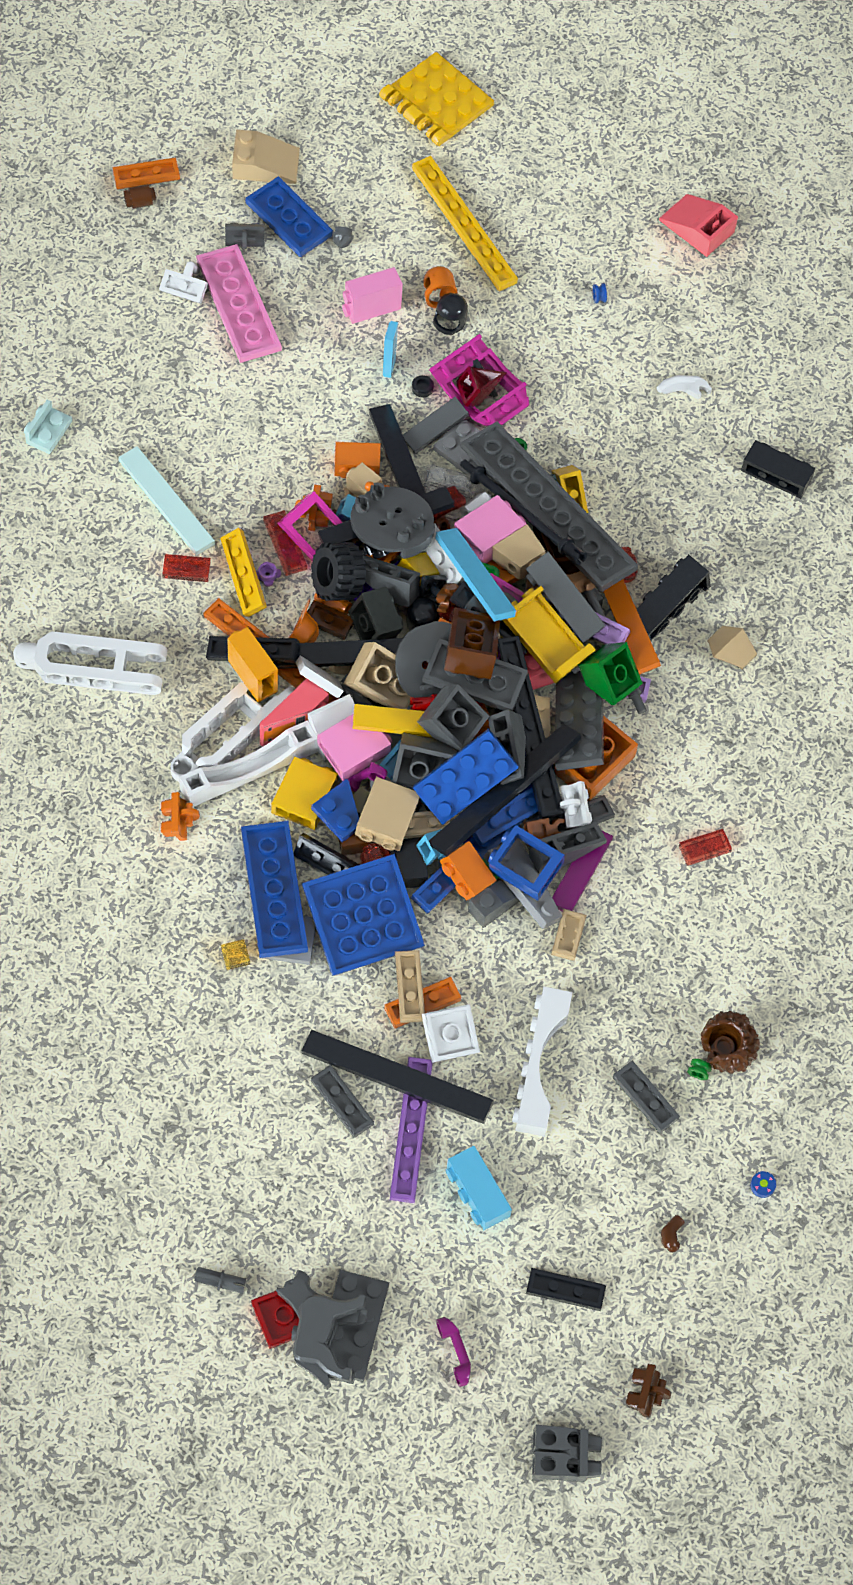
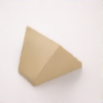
[707,626,757,669]

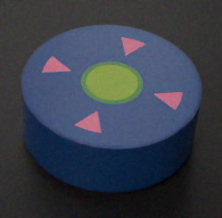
[750,1171,776,1198]

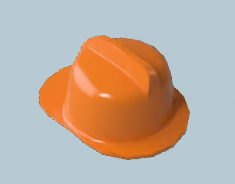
[289,599,319,643]

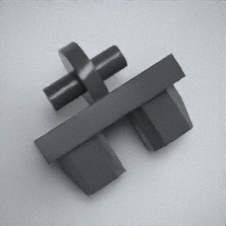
[225,223,264,249]

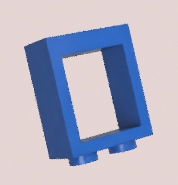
[488,825,565,901]

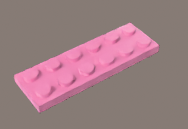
[196,244,282,363]

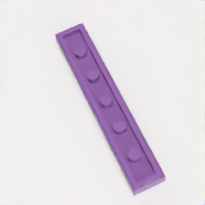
[390,1057,433,1203]

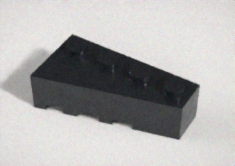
[636,554,711,641]

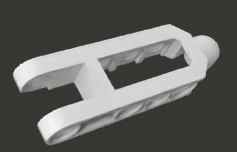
[13,631,168,695]
[170,681,294,782]

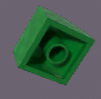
[578,642,643,705]

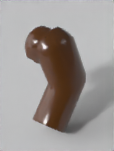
[661,1215,685,1253]

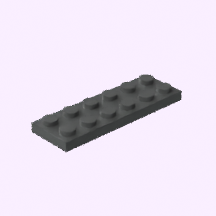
[555,671,604,771]

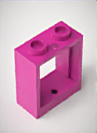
[277,491,343,562]

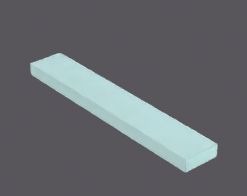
[119,446,215,556]

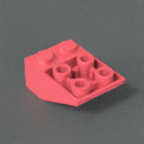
[659,194,738,257]

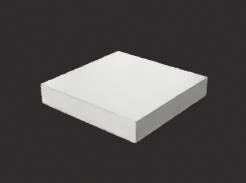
[296,655,343,698]
[422,1004,480,1063]

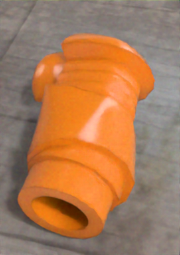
[314,592,352,614]

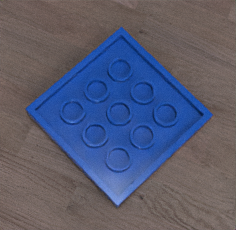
[302,854,425,976]

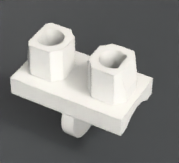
[560,781,592,829]

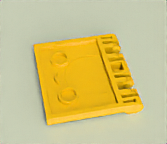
[379,52,494,146]

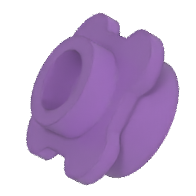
[256,562,281,587]

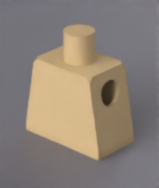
[492,524,546,579]

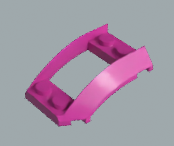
[429,334,529,427]

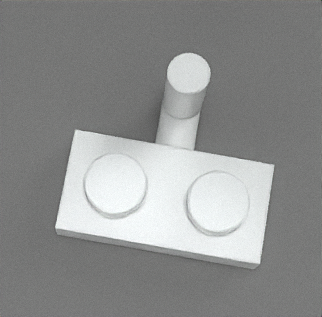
[159,261,208,304]

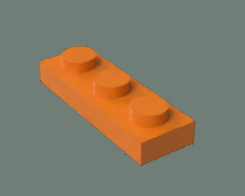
[112,157,180,189]
[384,977,461,1029]

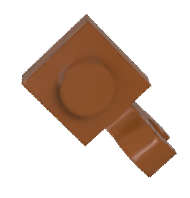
[436,583,459,613]

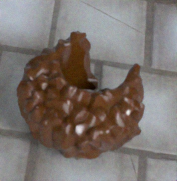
[701,1011,760,1074]

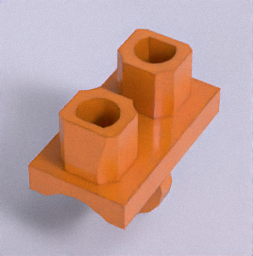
[295,484,333,531]
[161,792,200,841]

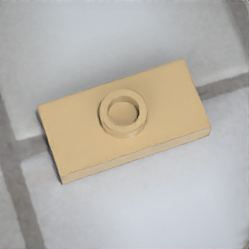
[551,909,587,961]

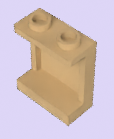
[355,777,420,851]

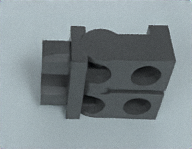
[532,1424,602,1482]

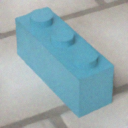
[445,1146,512,1230]

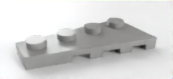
[484,838,562,929]

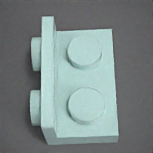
[24,399,72,454]

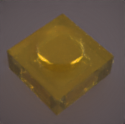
[220,939,250,970]

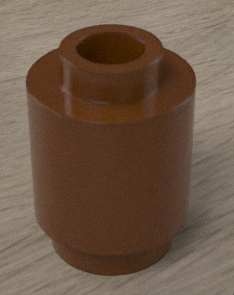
[123,184,156,209]

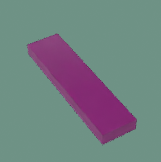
[552,830,613,912]

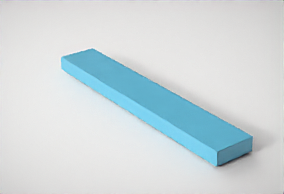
[435,528,516,621]

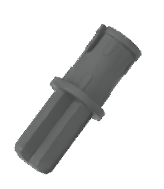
[194,1267,247,1294]

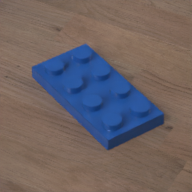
[245,176,333,257]
[413,729,519,825]

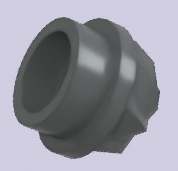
[332,226,354,248]

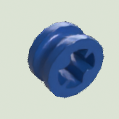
[592,283,607,304]

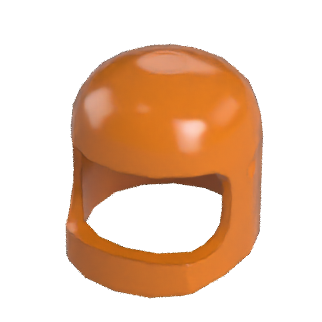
[423,266,458,308]

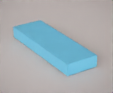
[383,321,398,378]

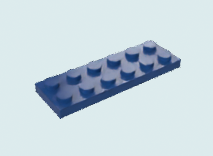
[241,821,308,958]

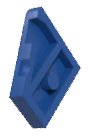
[311,779,359,843]

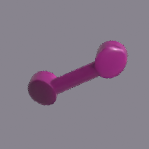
[341,762,388,792]
[436,1317,471,1387]

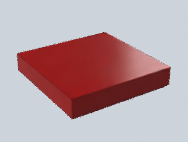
[251,1291,299,1349]

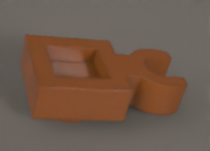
[523,818,565,846]

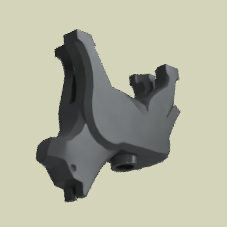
[276,1270,368,1390]

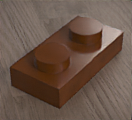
[307,600,354,640]

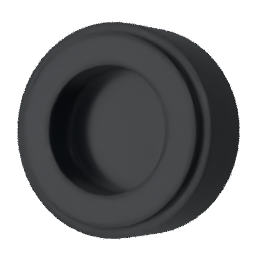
[412,375,434,398]

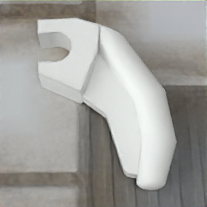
[657,375,712,399]

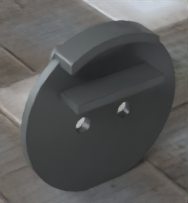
[351,482,435,559]
[395,621,451,698]

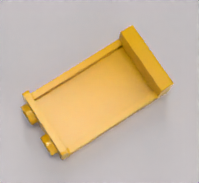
[503,586,595,684]

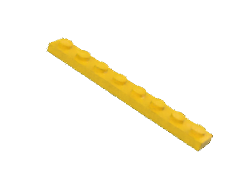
[412,156,518,292]

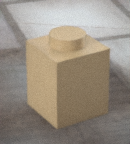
[346,462,382,497]

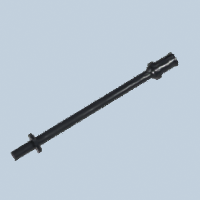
[460,459,587,565]

